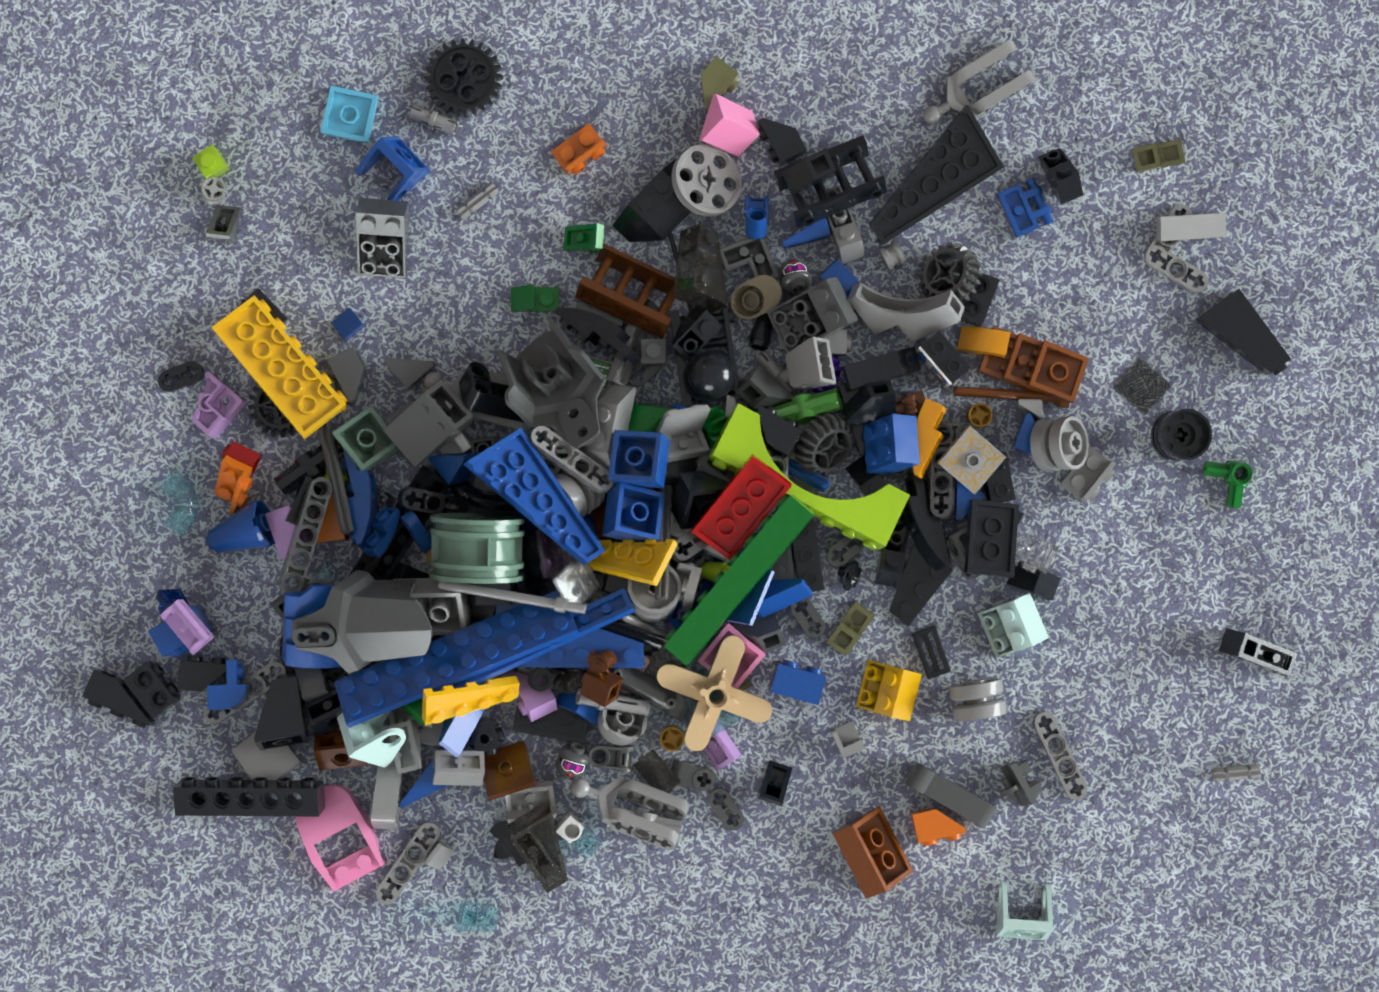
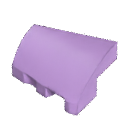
[192,371,247,439]

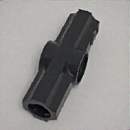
[273,438,344,496]

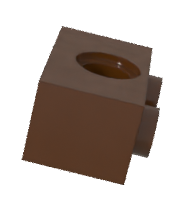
[314,730,368,771]

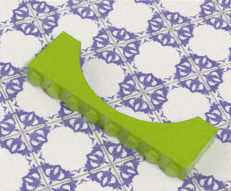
[708,403,910,550]

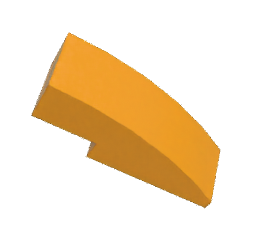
[913,398,946,479]

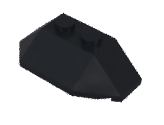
[612,158,697,242]

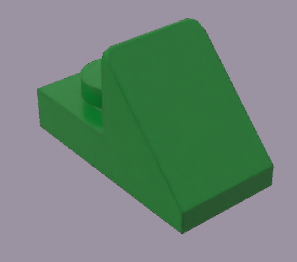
[563,223,604,253]
[511,285,559,312]

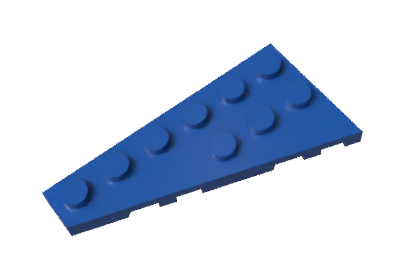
[463,428,605,566]
[496,602,644,668]

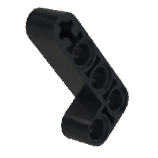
[459,362,525,423]

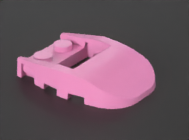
[296,784,386,891]

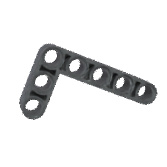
[278,477,334,593]

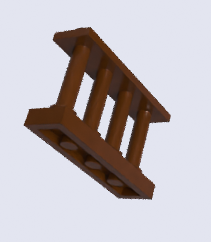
[575,243,690,339]

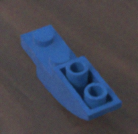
[342,451,378,548]

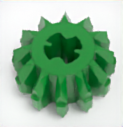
[701,406,728,449]

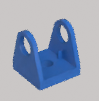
[355,136,431,201]

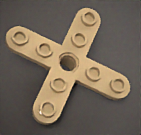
[656,635,772,751]

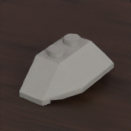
[579,385,637,482]

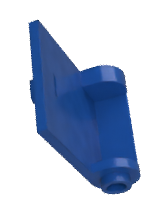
[692,557,775,626]

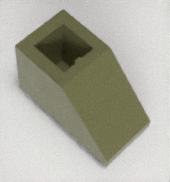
[701,56,739,114]

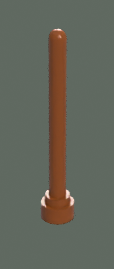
[953,386,1070,408]

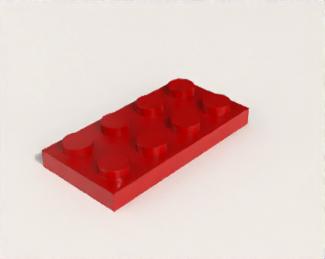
[691,454,792,560]

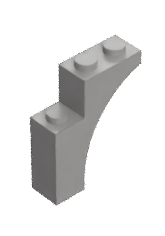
[848,282,965,342]

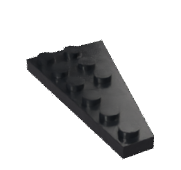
[869,105,1004,245]

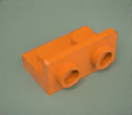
[551,123,607,176]
[214,455,253,514]

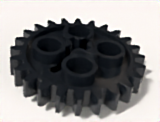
[425,38,504,118]

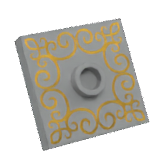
[937,425,1006,495]

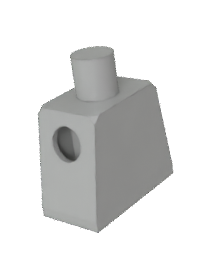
[780,337,837,389]

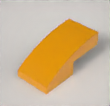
[957,326,1011,358]

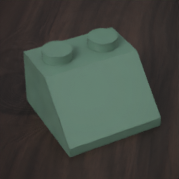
[332,406,399,472]

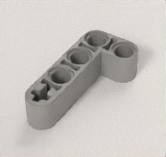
[371,730,404,831]

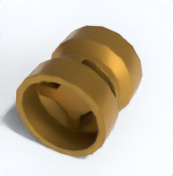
[966,403,992,429]
[660,725,684,751]

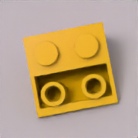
[855,660,922,721]

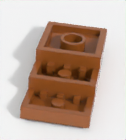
[977,326,1089,403]

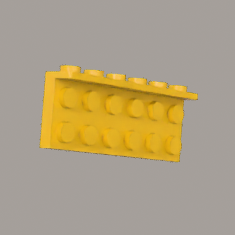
[212,295,347,440]

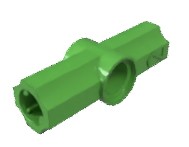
[771,388,842,425]

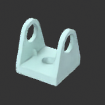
[337,712,406,768]
[996,881,1053,940]

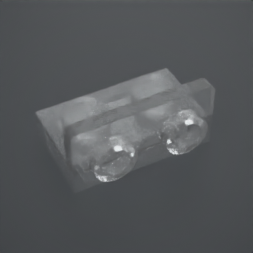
[1015,530,1059,574]

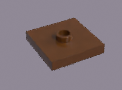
[483,740,536,801]

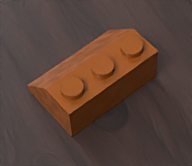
[832,806,913,898]

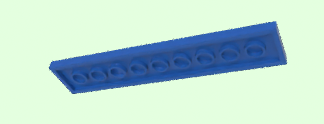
[334,590,579,728]

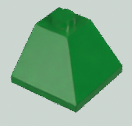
[628,402,670,432]

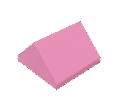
[699,94,760,157]
[697,623,766,688]

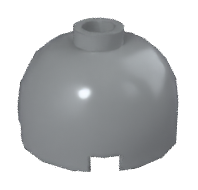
[597,695,647,746]

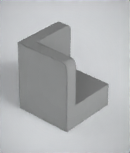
[830,721,865,758]

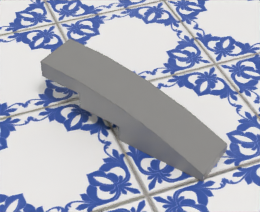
[388,707,422,774]

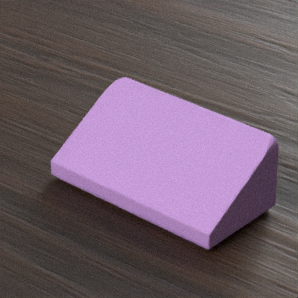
[703,720,741,770]

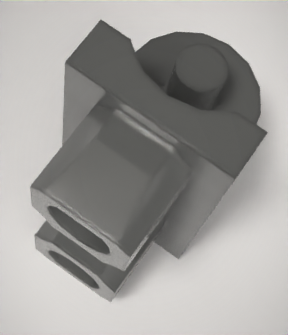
[999,760,1043,806]

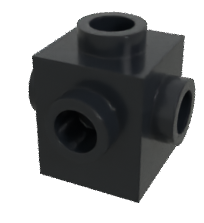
[468,718,505,757]

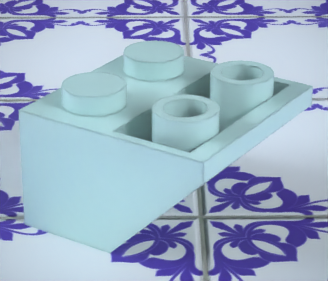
[977,593,1049,658]

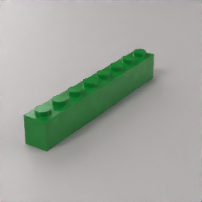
[664,495,816,666]

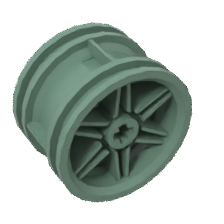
[429,513,525,584]

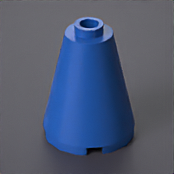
[206,500,275,553]

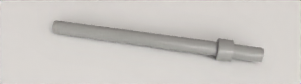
[438,581,587,614]

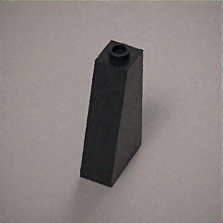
[1195,289,1291,375]

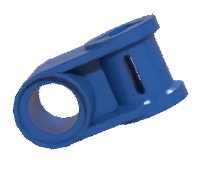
[744,195,769,239]

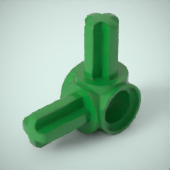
[1202,460,1253,508]

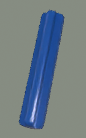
[771,454,830,492]

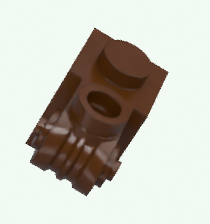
[895,391,925,419]
[580,649,623,707]

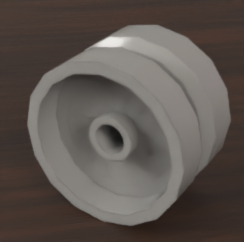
[1030,416,1089,471]
[626,565,682,622]
[949,679,1007,721]

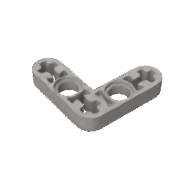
[1144,205,1209,293]

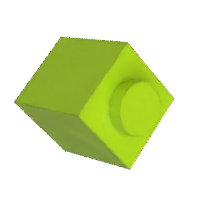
[192,144,230,179]

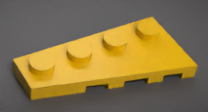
[572,539,678,586]
[422,676,520,725]

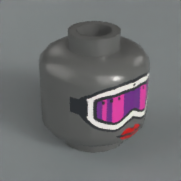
[779,259,812,295]
[555,742,589,780]

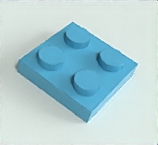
[320,86,379,144]

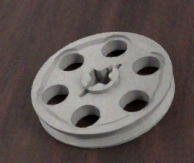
[671,144,742,217]

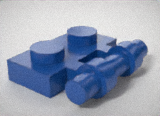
[997,178,1054,239]

